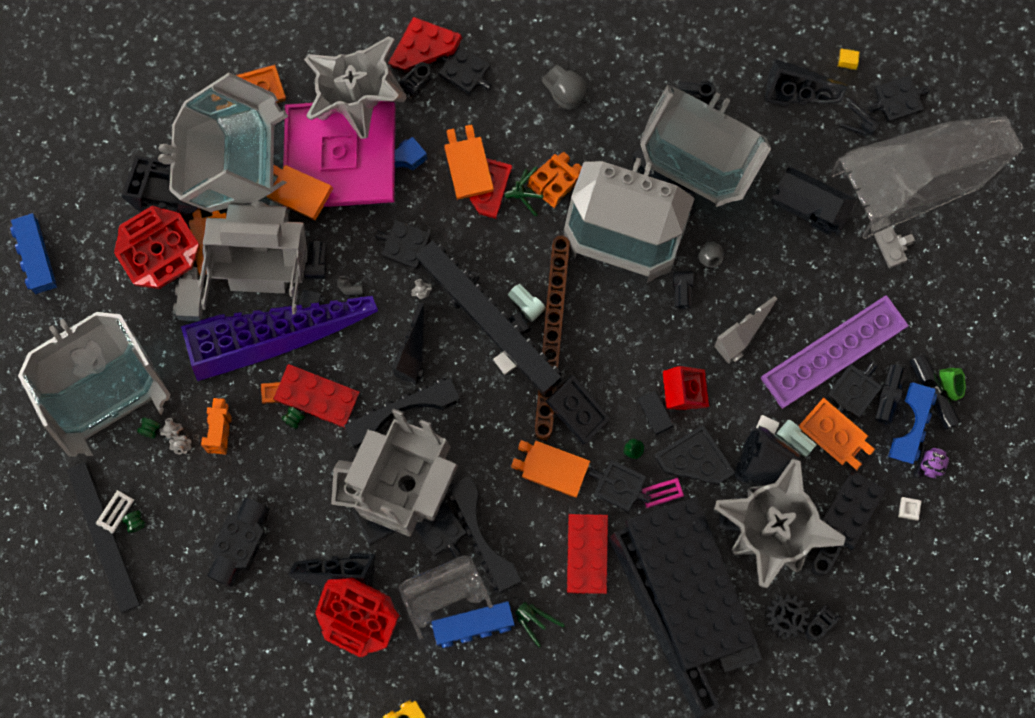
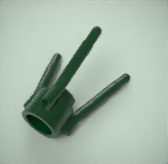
[515,602,565,647]

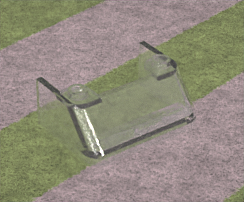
[398,556,493,639]

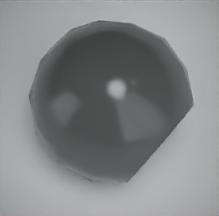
[698,241,725,268]

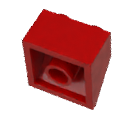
[663,366,709,410]

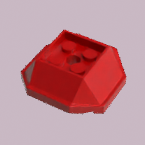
[114,206,200,289]
[315,577,400,657]

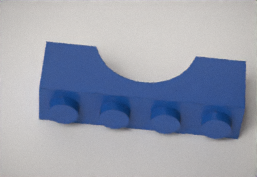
[395,137,428,170]
[888,383,937,464]

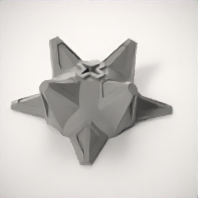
[304,36,406,139]
[715,459,846,588]

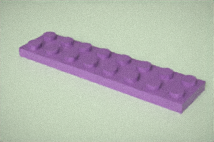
[761,295,909,410]

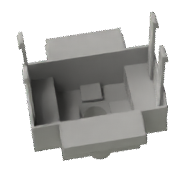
[197,201,307,314]
[344,409,458,536]

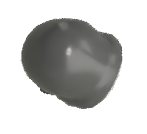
[542,66,587,110]

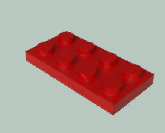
[273,364,360,428]
[567,514,608,594]

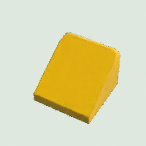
[838,49,859,69]

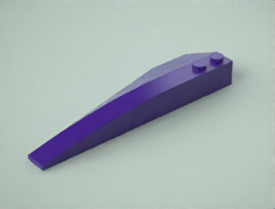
[181,296,378,381]

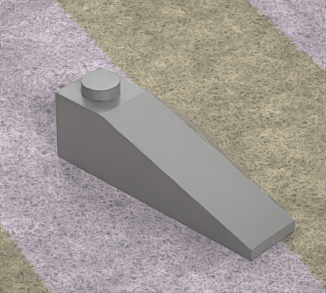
[714,296,777,364]

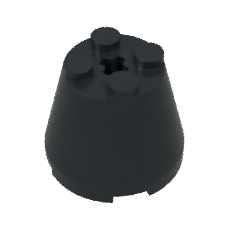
[735,425,801,486]

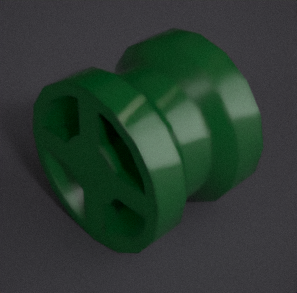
[281,406,306,430]
[137,417,161,439]
[122,510,146,533]

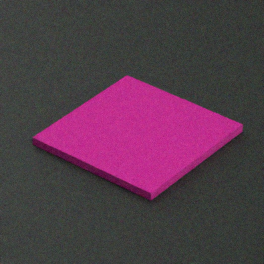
[282,101,396,209]

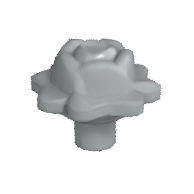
[411,279,432,299]
[159,418,183,439]
[169,435,192,454]

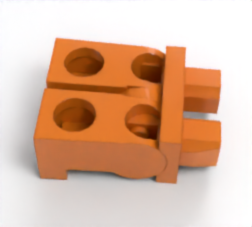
[527,152,582,208]
[201,398,232,455]

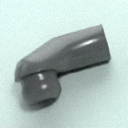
[337,276,363,295]

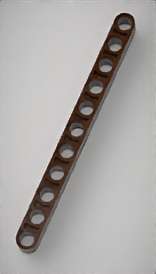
[535,236,570,441]

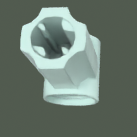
[508,283,546,322]
[775,420,817,458]

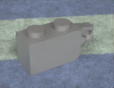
[173,267,205,321]

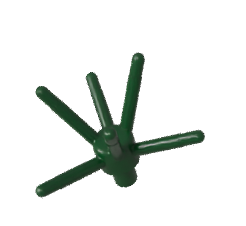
[505,166,544,216]

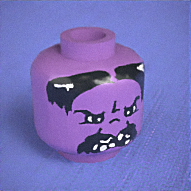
[921,448,949,478]

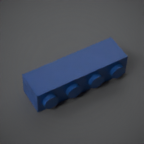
[10,213,57,294]
[431,602,514,649]

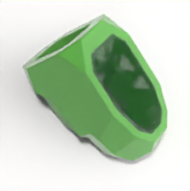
[939,368,966,401]

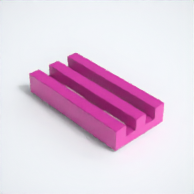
[642,478,684,508]

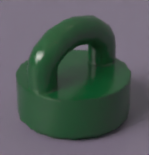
[624,439,644,459]

